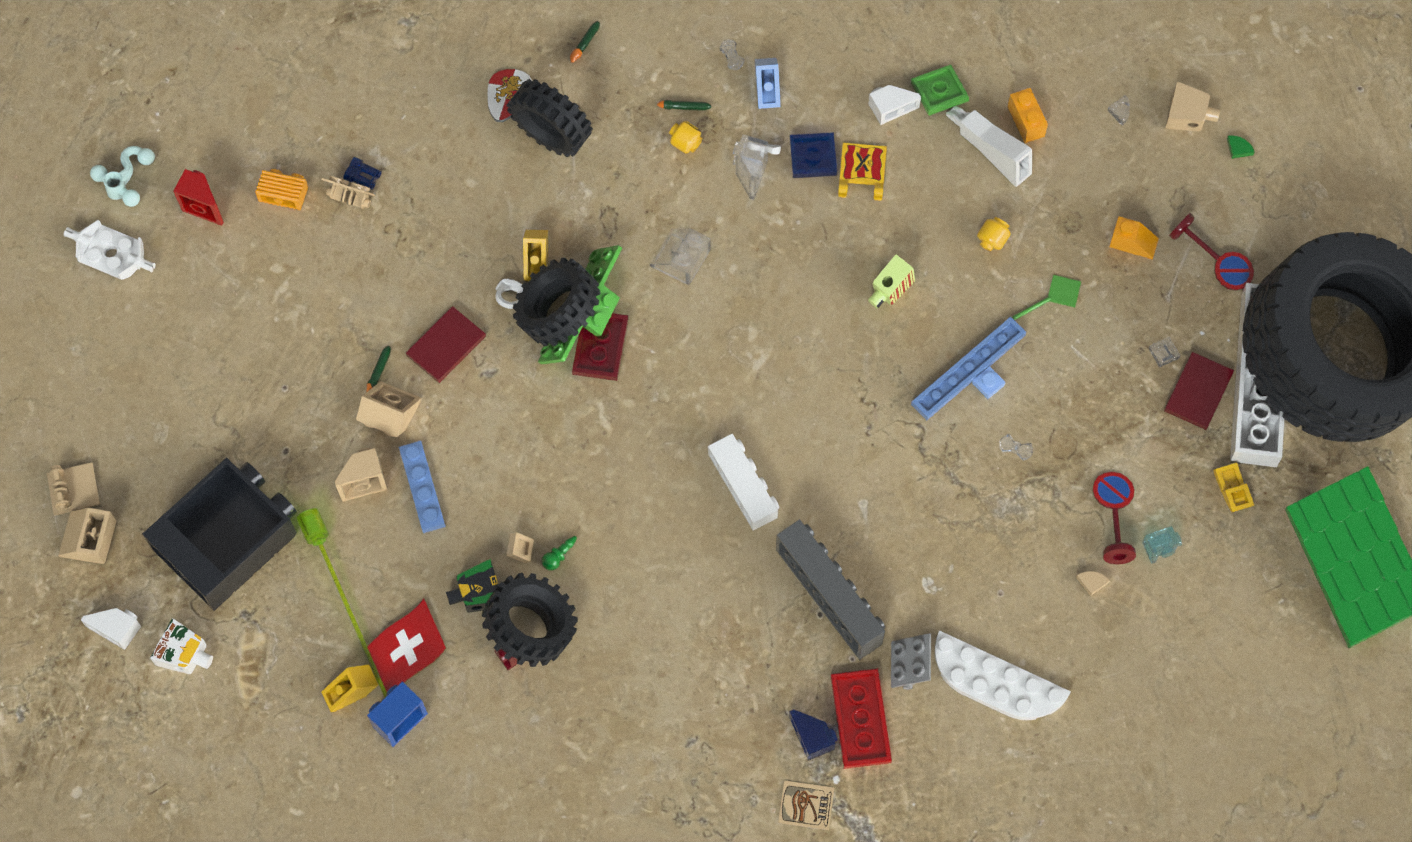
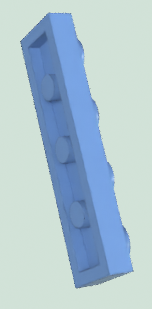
[399,441,446,533]

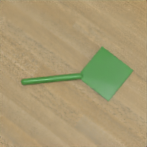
[1012,275,1081,320]

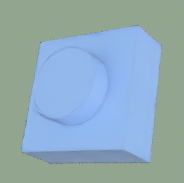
[972,366,1005,399]

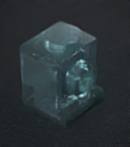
[1142,526,1182,564]

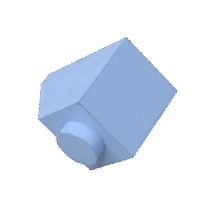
[755,58,780,109]

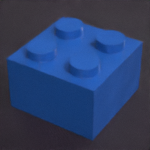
[367,681,428,747]

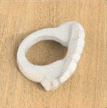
[495,279,524,309]

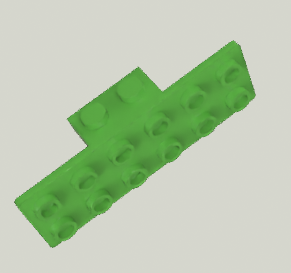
[538,245,622,364]

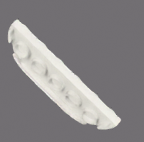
[934,631,1071,720]

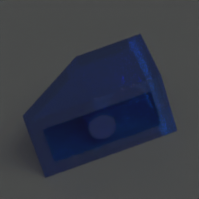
[789,709,838,761]

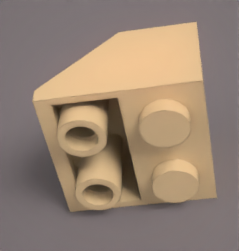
[58,508,116,564]

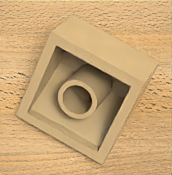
[356,381,422,437]
[335,448,387,502]

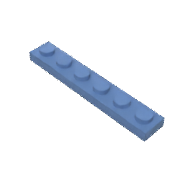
[911,317,1026,420]

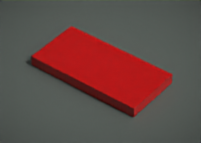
[830,668,892,769]

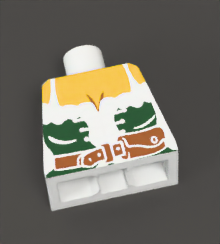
[150,619,213,674]

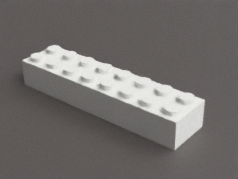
[1230,283,1284,467]

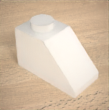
[869,85,921,125]
[81,608,141,650]

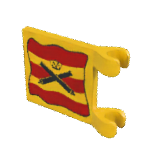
[838,143,887,201]

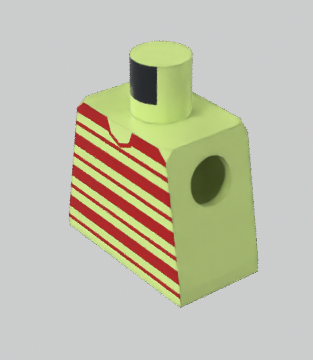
[868,254,915,309]

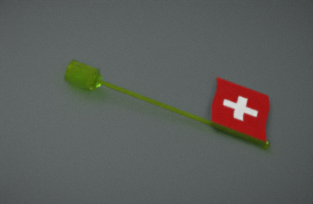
[296,508,446,698]

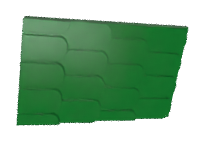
[1285,466,1412,648]

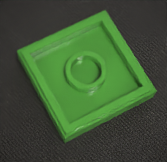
[911,64,969,116]

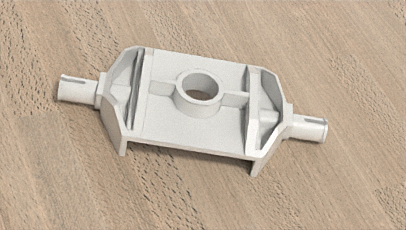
[64,220,155,280]

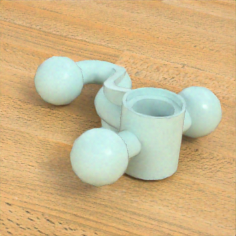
[90,146,155,207]

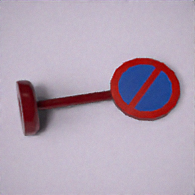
[1169,212,1254,291]
[1092,472,1136,565]

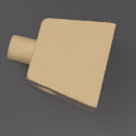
[1165,82,1220,131]

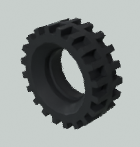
[507,79,593,157]
[513,258,601,346]
[482,573,578,667]

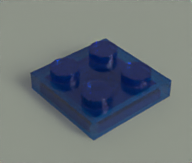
[790,132,837,178]

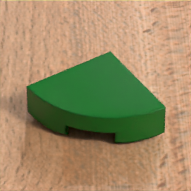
[1227,136,1255,159]

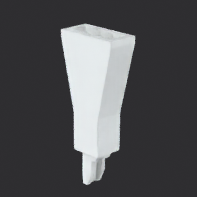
[946,106,1032,187]

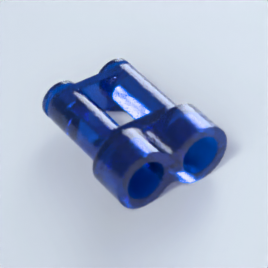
[343,157,382,190]

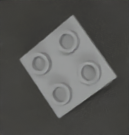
[891,633,931,690]

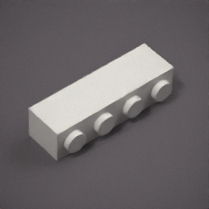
[708,434,779,530]

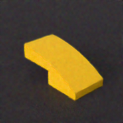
[1213,463,1255,513]

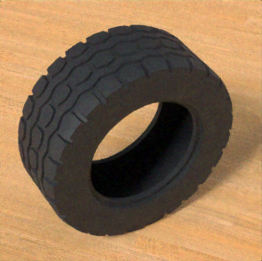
[1242,232,1412,442]

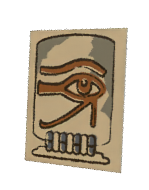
[778,780,835,830]

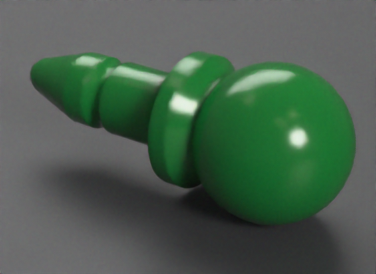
[541,536,577,571]

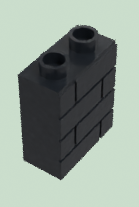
[142,457,297,611]

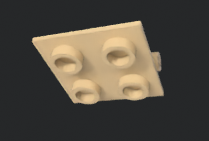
[321,176,375,209]
[47,462,100,516]

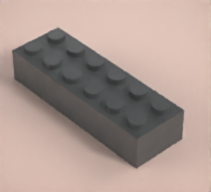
[776,519,885,661]

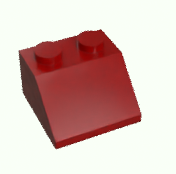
[173,169,224,226]

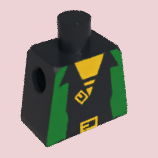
[446,559,498,613]

